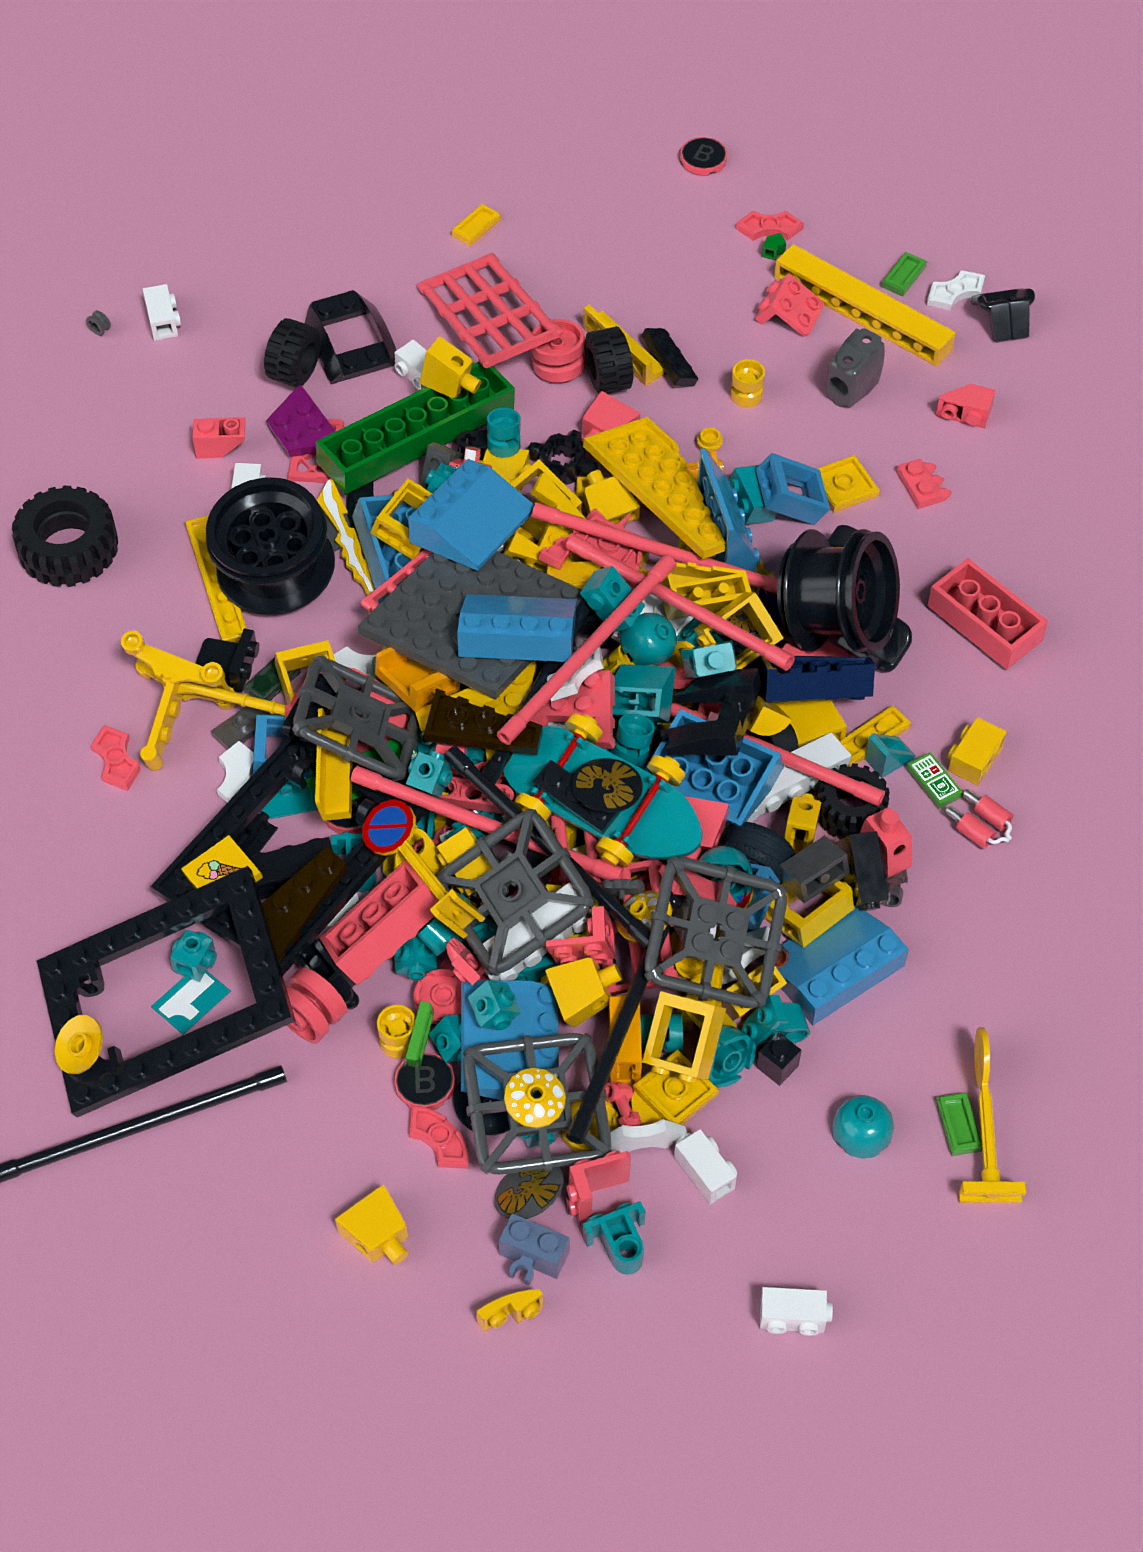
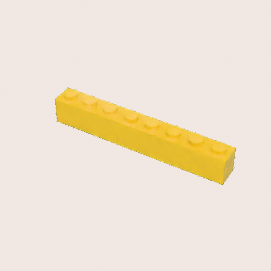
[774,244,956,367]

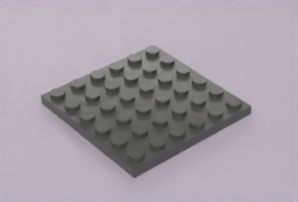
[358,551,582,700]

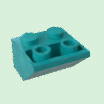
[613,664,676,723]

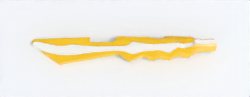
[317,479,375,595]

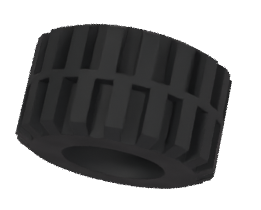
[264,318,321,388]
[584,326,634,394]
[817,763,890,839]

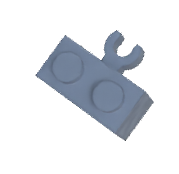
[499,1213,570,1285]

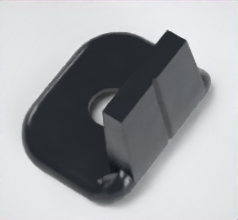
[970,288,1035,342]
[837,617,912,673]

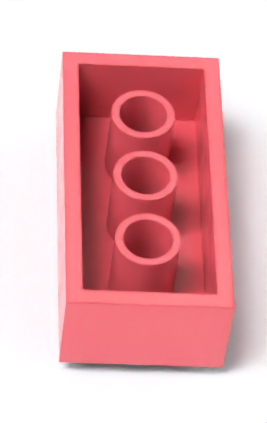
[927,558,1048,670]
[320,860,439,986]

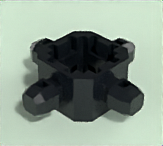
[527,430,598,485]

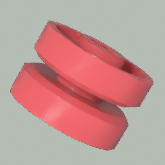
[531,319,586,382]
[286,967,348,1044]

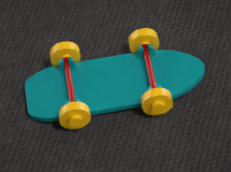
[503,713,703,868]

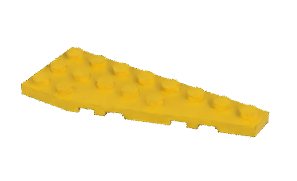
[583,416,726,559]

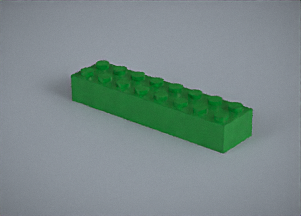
[316,361,515,495]

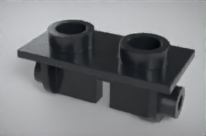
[234,811,278,857]

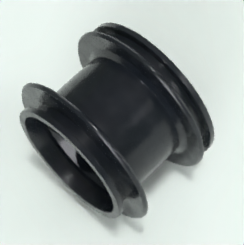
[206,477,335,615]
[777,529,900,654]

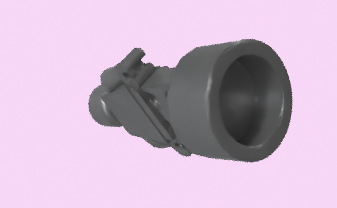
[882,869,908,907]

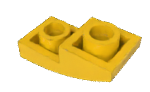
[476,1289,543,1332]

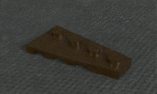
[424,688,543,755]
[262,847,349,964]

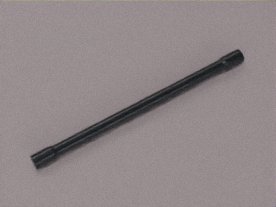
[482,597,592,784]
[444,746,651,950]
[566,891,685,1144]
[0,1065,287,1183]

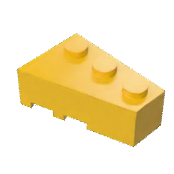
[660,562,751,620]

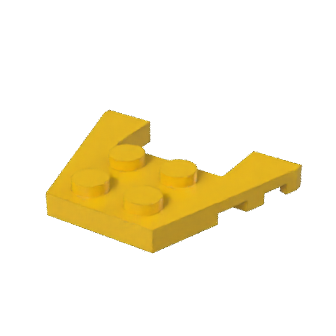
[503,472,586,569]

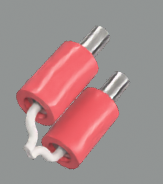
[945,789,1014,849]

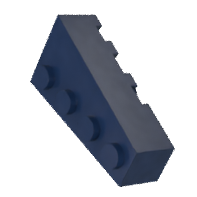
[760,656,875,702]

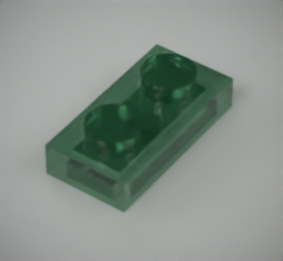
[243,657,301,701]

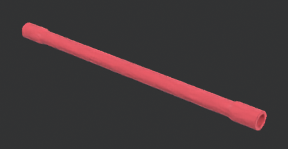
[531,502,778,595]
[566,534,795,671]
[497,555,676,745]
[670,701,885,807]
[351,766,624,881]

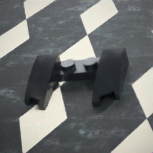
[660,668,761,756]

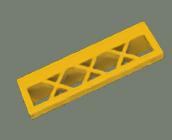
[583,304,665,386]

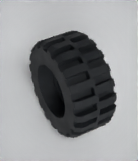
[12,485,118,587]

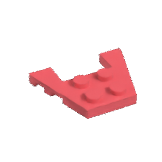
[538,515,642,590]
[530,670,615,749]

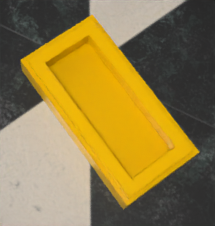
[452,203,501,246]

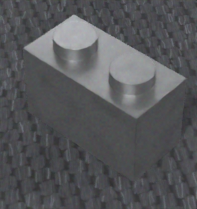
[779,836,850,903]

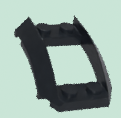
[305,290,397,384]

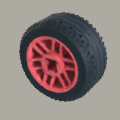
[718,822,795,885]

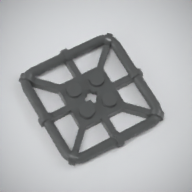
[292,655,419,782]
[435,809,595,976]
[644,856,788,1009]
[463,1033,612,1175]

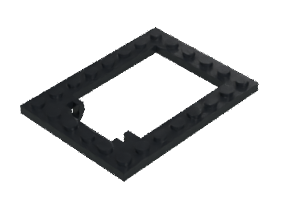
[150,735,428,976]
[37,866,296,1118]

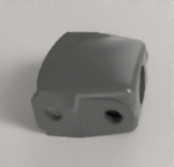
[826,328,885,407]

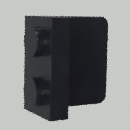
[195,628,260,693]

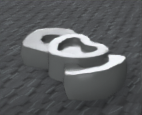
[601,879,645,900]

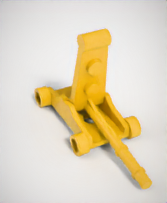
[121,630,286,771]

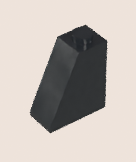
[835,831,889,911]

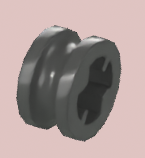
[86,310,111,336]

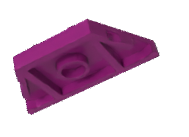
[266,385,336,457]

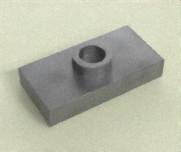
[211,706,270,750]

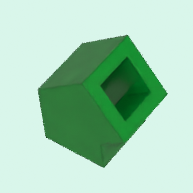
[762,233,786,261]

